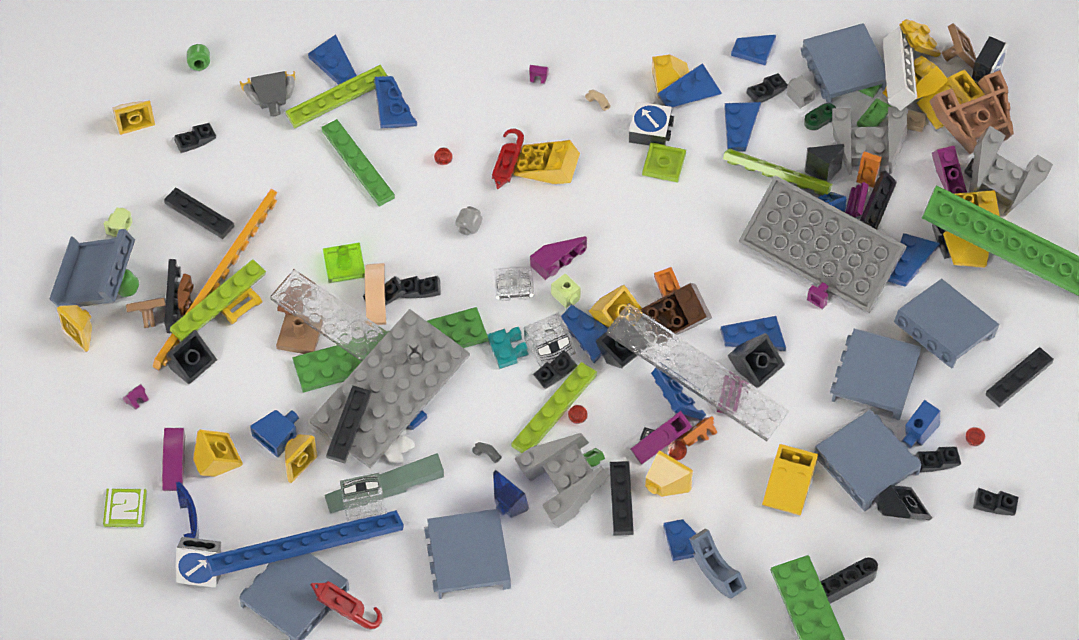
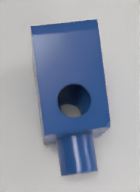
[902,400,941,448]
[250,410,299,458]

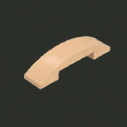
[365,263,386,326]

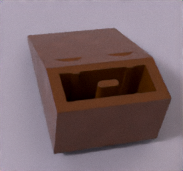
[640,283,712,343]

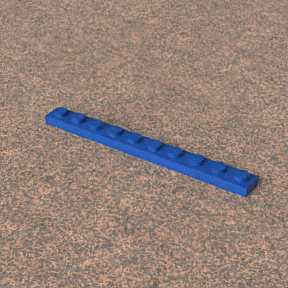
[206,510,404,577]

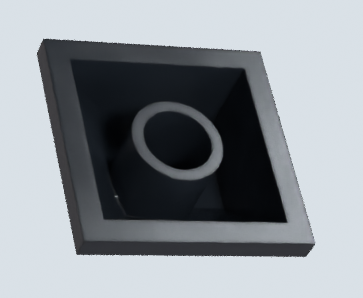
[727,333,785,388]
[874,485,932,520]

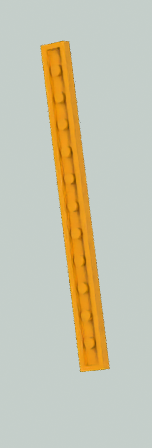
[153,189,278,370]

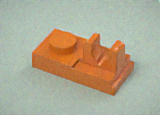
[856,151,882,188]
[654,267,680,297]
[676,416,717,447]

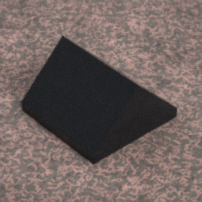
[804,144,845,182]
[596,318,650,369]
[166,330,217,384]

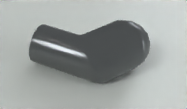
[472,442,502,463]

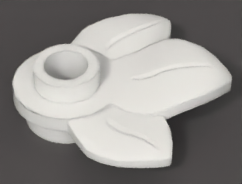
[383,429,415,463]

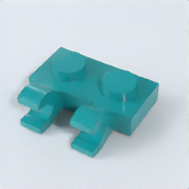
[487,327,529,369]

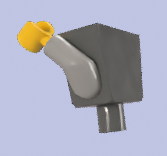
[240,71,295,116]

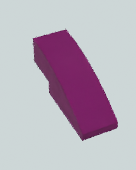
[162,428,186,491]

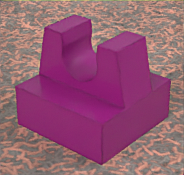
[529,65,549,84]
[807,282,829,310]
[122,384,149,410]

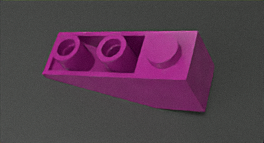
[931,145,967,194]
[530,236,587,280]
[630,411,692,465]

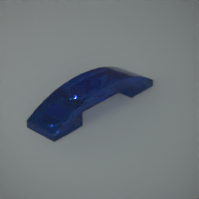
[176,481,199,539]

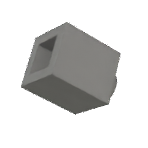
[787,75,816,109]

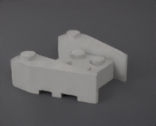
[832,106,907,175]
[969,126,1053,216]
[514,433,609,528]

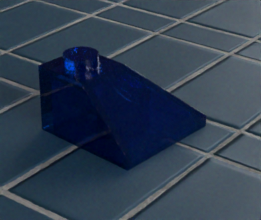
[493,470,529,518]

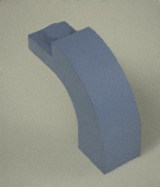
[689,528,747,599]

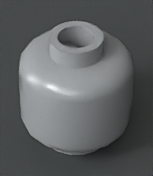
[455,206,483,235]

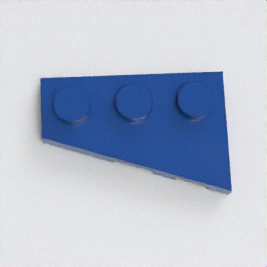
[308,34,357,85]
[657,63,722,107]
[374,76,417,129]
[724,102,761,152]
[887,233,940,287]
[560,304,609,364]
[720,316,786,352]
[651,367,706,420]

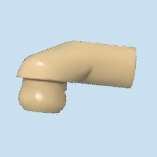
[585,89,611,111]

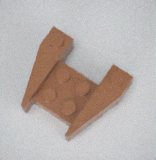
[929,70,1014,154]

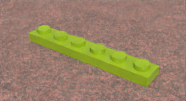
[285,65,388,129]
[723,149,833,195]
[170,259,266,341]
[511,362,597,453]

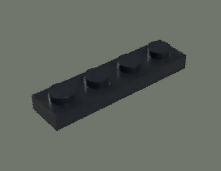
[860,170,897,230]
[164,187,235,239]
[164,259,181,333]
[986,347,1054,408]
[326,385,371,464]
[609,461,634,536]

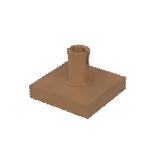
[942,23,977,69]
[126,297,166,328]
[276,314,323,354]

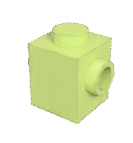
[551,273,581,308]

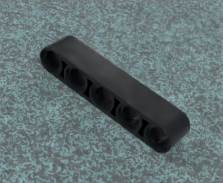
[820,557,878,604]

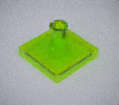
[322,242,365,283]

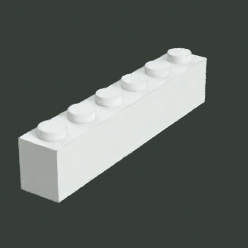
[883,27,917,111]

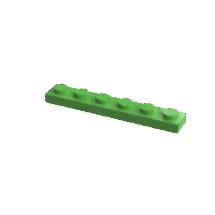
[321,119,395,207]

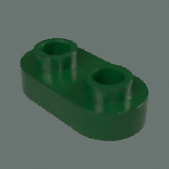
[804,103,836,131]

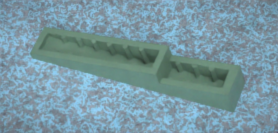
[324,453,444,514]

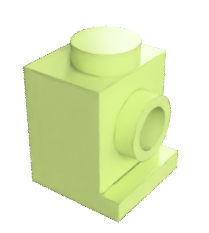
[103,207,133,237]

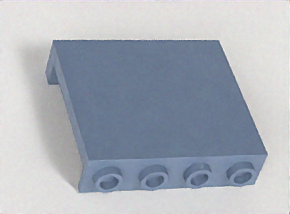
[801,23,887,103]
[49,229,135,307]
[894,278,1000,369]
[830,328,921,420]
[814,410,921,512]
[424,509,511,599]
[239,553,349,640]

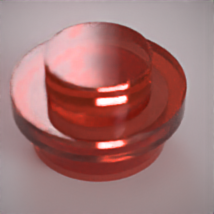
[434,147,453,165]
[568,405,588,424]
[965,427,985,446]
[667,440,687,460]

